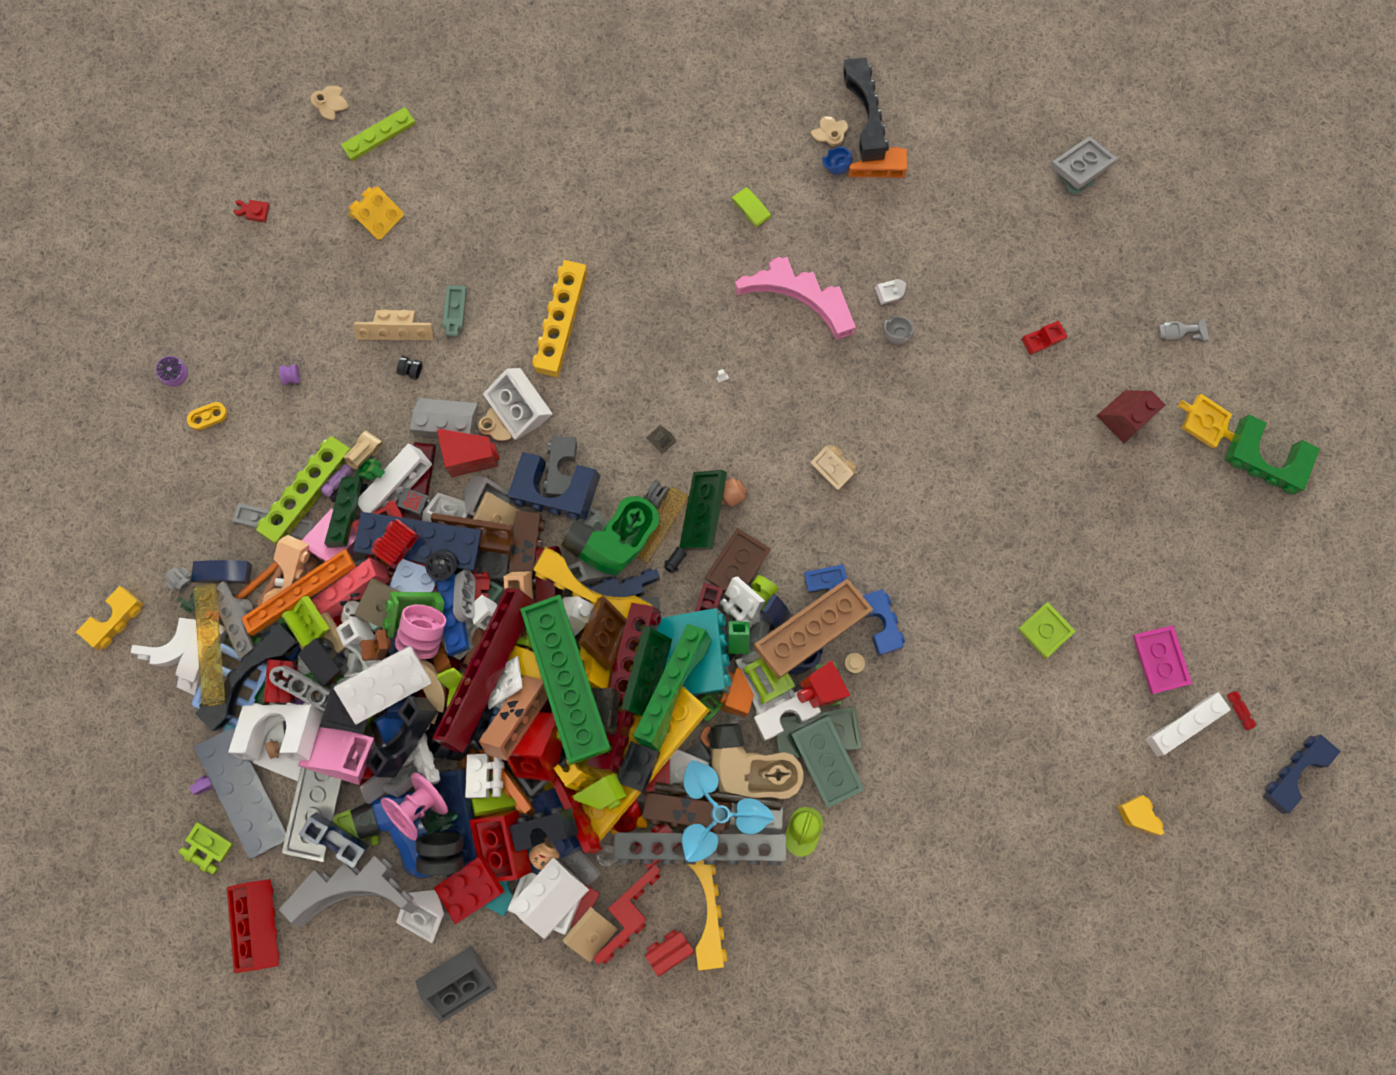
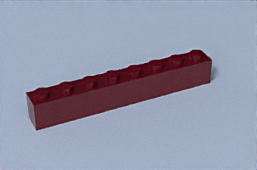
[432,588,536,753]

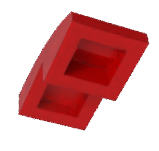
[1021,321,1068,355]

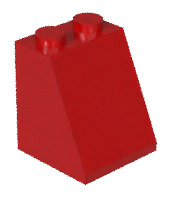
[437,429,500,478]
[507,712,562,782]

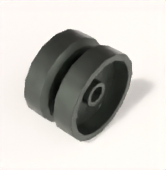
[415,832,464,876]

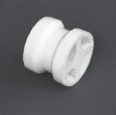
[341,601,359,623]

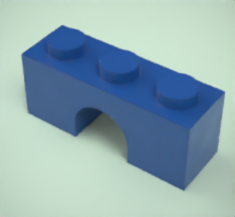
[863,589,905,657]

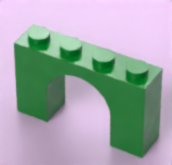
[1224,414,1320,494]

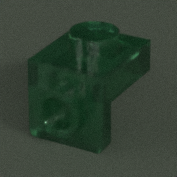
[420,810,458,835]

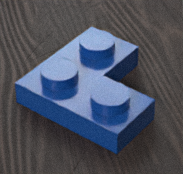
[804,564,847,593]

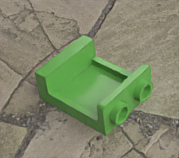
[382,592,445,638]

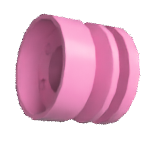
[395,604,446,659]

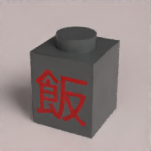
[396,488,431,518]

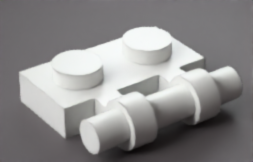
[719,577,765,629]
[465,754,504,798]

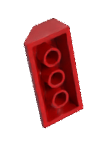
[226,879,280,973]

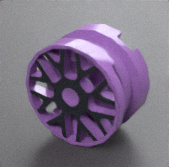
[156,356,188,387]

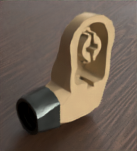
[710,723,804,799]

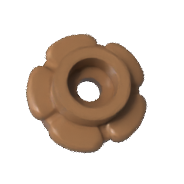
[264,739,281,759]

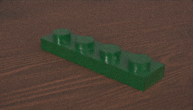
[324,476,363,548]

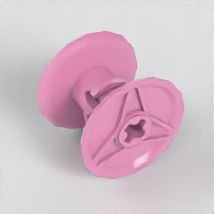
[381,772,448,841]

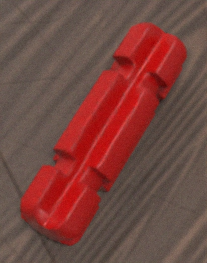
[1227,691,1257,730]

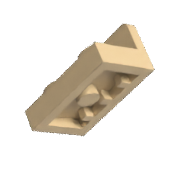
[810,445,858,490]

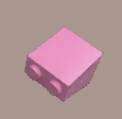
[302,509,357,562]

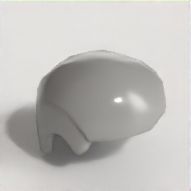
[884,316,914,345]

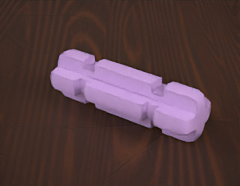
[321,463,352,497]

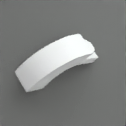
[131,618,205,667]
[175,620,227,696]

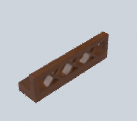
[431,513,514,555]

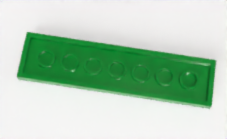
[520,595,611,765]

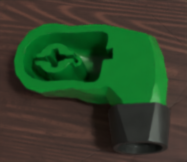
[561,496,659,576]

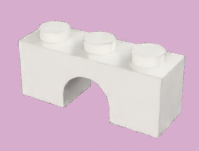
[441,595,497,660]
[753,689,821,741]

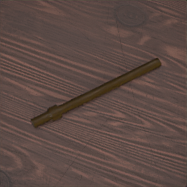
[655,782,781,811]

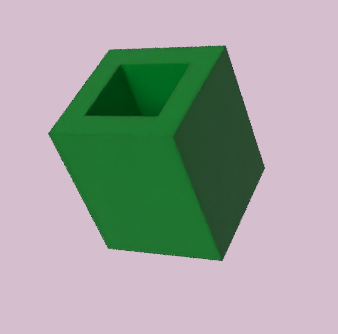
[728,621,750,654]

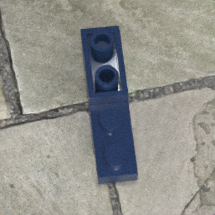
[583,568,660,601]

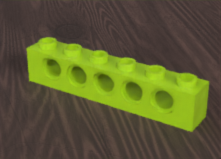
[256,436,351,546]

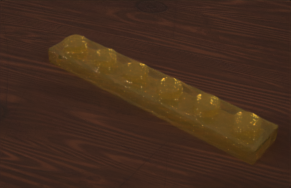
[194,584,225,707]

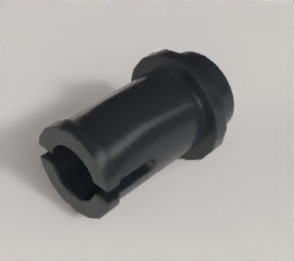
[664,547,687,573]

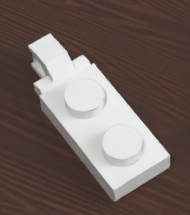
[412,733,440,785]

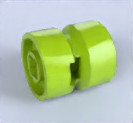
[751,575,779,613]

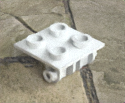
[488,656,523,710]

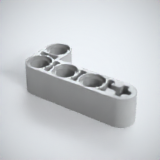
[269,666,351,712]

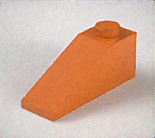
[848,147,907,178]

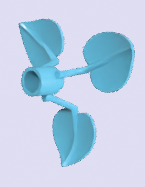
[682,760,774,862]

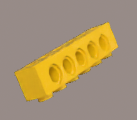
[532,260,587,378]

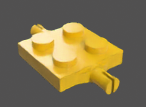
[1178,394,1234,448]

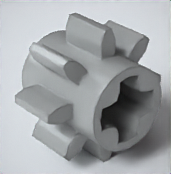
[165,567,192,592]

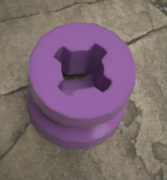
[279,364,300,385]

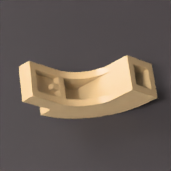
[419,659,446,730]

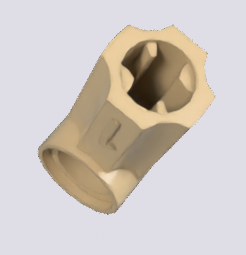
[344,431,383,469]

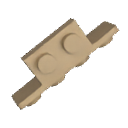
[353,309,434,341]

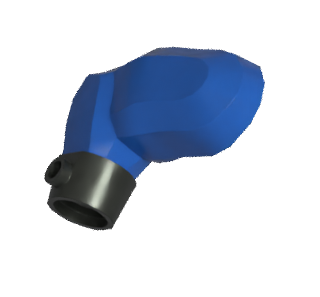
[350,791,438,879]

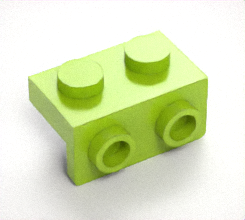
[282,596,330,648]

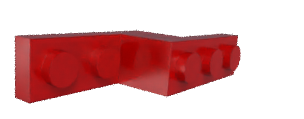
[593,865,661,965]

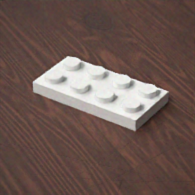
[334,645,432,725]

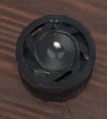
[425,549,458,581]

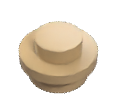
[845,653,865,673]

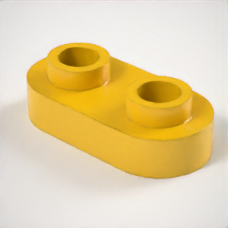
[187,402,228,430]

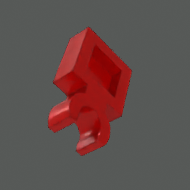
[233,200,270,223]

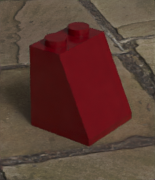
[1097,390,1166,444]

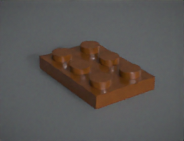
[705,528,771,592]
[579,596,627,670]

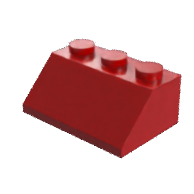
[469,809,532,881]

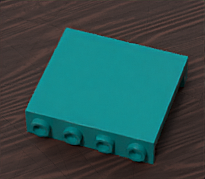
[656,608,732,695]

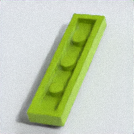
[341,107,416,162]

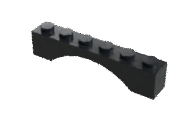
[843,57,889,162]
[195,623,300,731]

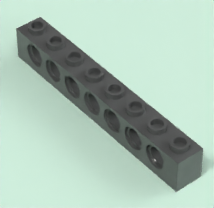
[614,833,786,866]

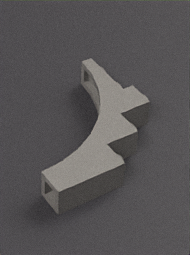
[279,856,417,928]

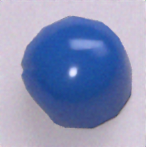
[822,147,853,175]

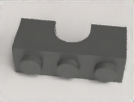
[543,436,577,498]

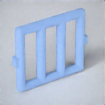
[192,643,267,727]

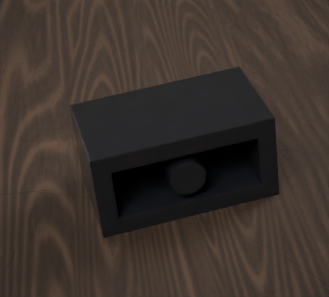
[298,638,350,687]

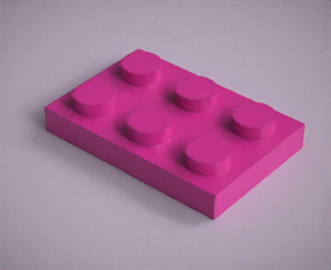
[1132,625,1192,695]

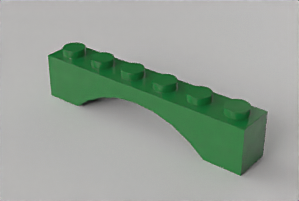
[633,624,712,752]

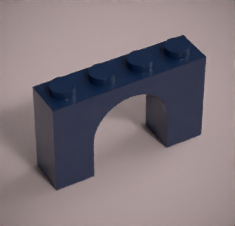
[507,452,601,520]

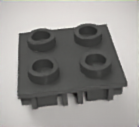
[473,550,511,584]

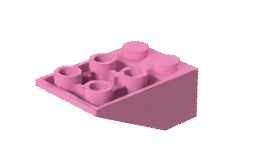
[298,727,375,785]

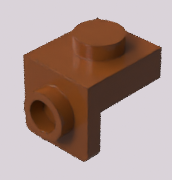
[360,630,390,661]

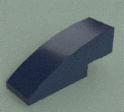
[191,560,252,584]
[761,593,791,630]

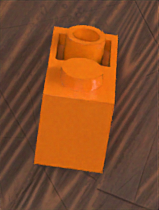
[719,667,754,718]

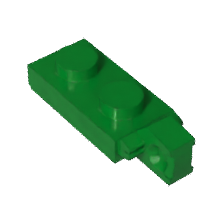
[355,459,385,480]

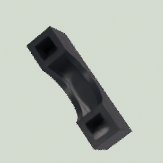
[366,696,438,778]

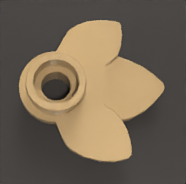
[310,86,349,120]
[811,116,848,147]
[478,408,511,441]

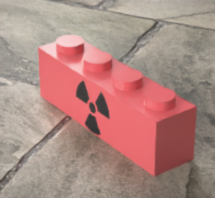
[311,558,390,618]

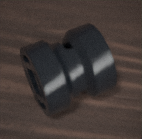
[397,356,423,380]

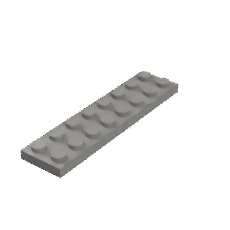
[282,690,343,862]

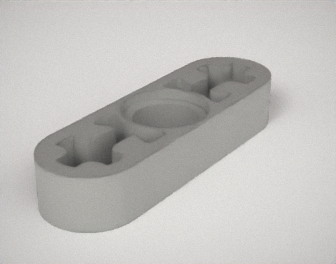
[453,569,476,622]

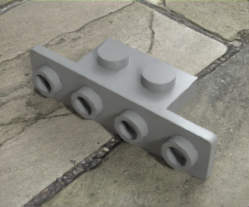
[211,582,263,659]
[360,762,422,804]
[543,831,601,886]

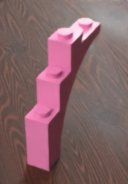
[735,257,856,340]

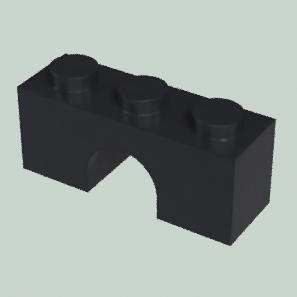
[508,806,578,851]

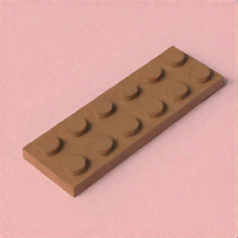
[753,578,874,679]

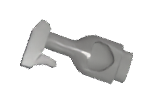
[1157,319,1209,343]

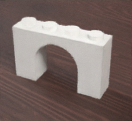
[228,702,323,760]

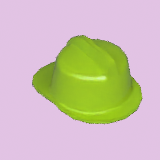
[785,806,823,857]

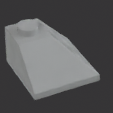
[464,475,512,517]

